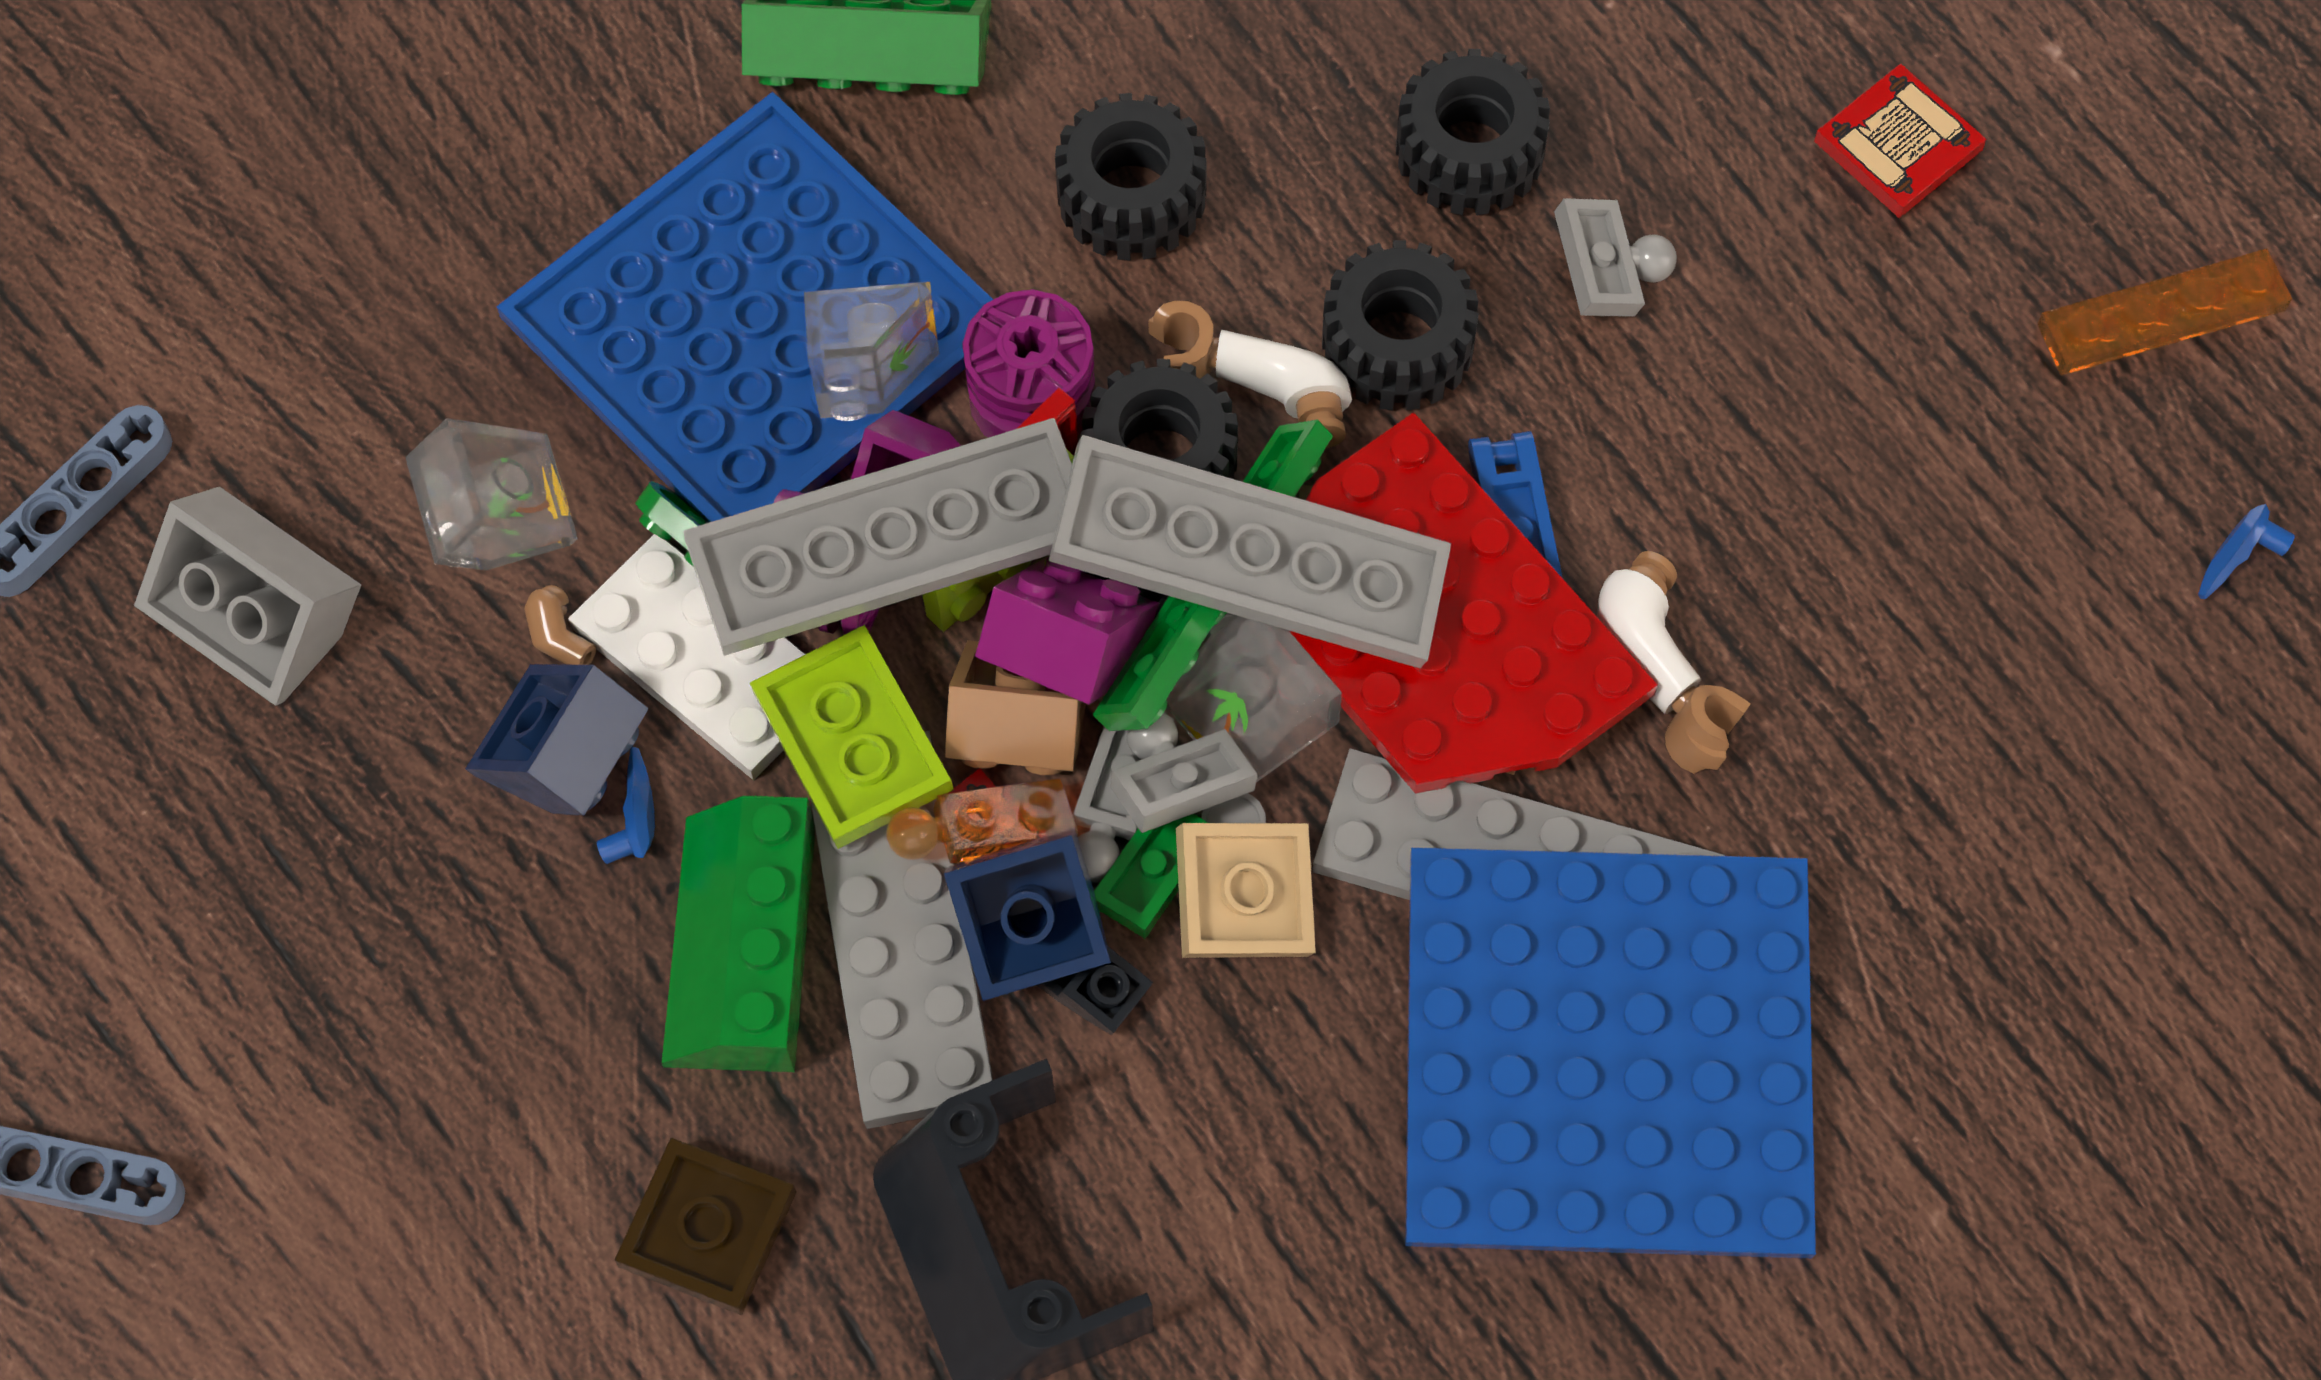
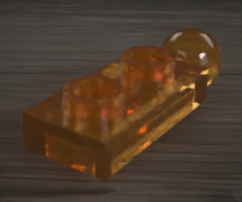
[886,778,1078,864]

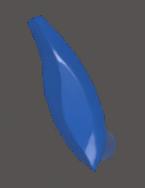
[2198,504,2295,599]
[597,747,655,864]

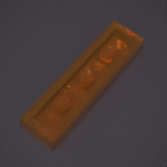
[2037,248,2292,375]

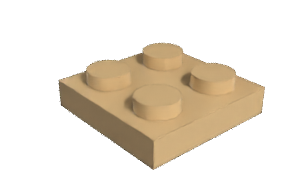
[1176,823,1316,958]

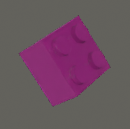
[975,557,1159,705]

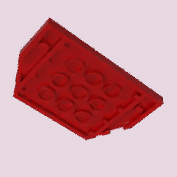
[1271,412,1658,794]

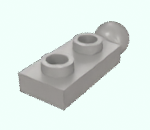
[1073,717,1174,883]

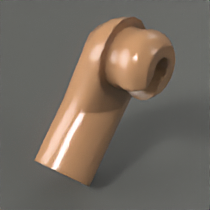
[524,585,596,665]

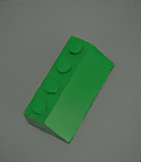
[742,0,991,95]
[661,795,815,1072]

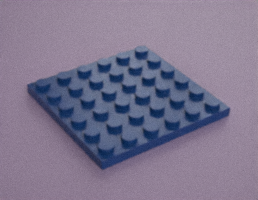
[496,92,994,523]
[1405,848,1816,1259]

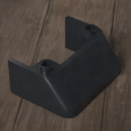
[873,1058,1154,1380]

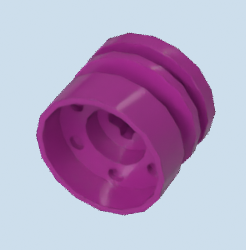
[962,289,1096,438]

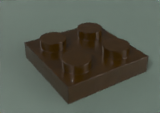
[614,1138,797,1316]

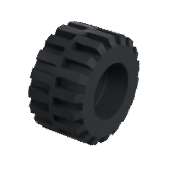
[1396,49,1550,215]
[1055,93,1206,261]
[1322,240,1479,411]
[1081,359,1238,479]

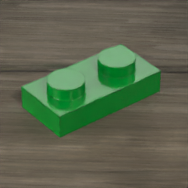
[1094,814,1208,939]

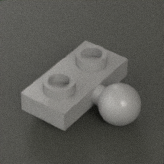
[1554,198,1677,316]
[1110,713,1257,833]

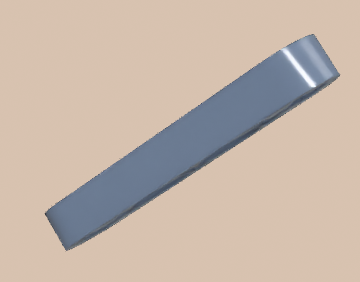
[0,405,172,597]
[0,1126,185,1225]

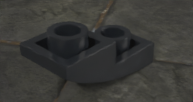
[1036,946,1153,1035]

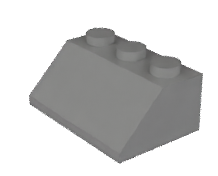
[134,487,361,706]

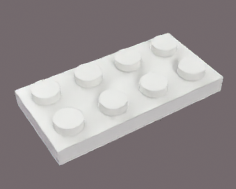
[568,534,805,780]

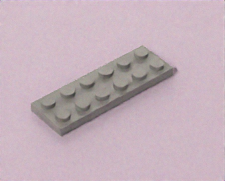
[683,418,1072,656]
[1049,435,1451,668]
[811,731,993,1129]
[1313,749,1725,900]

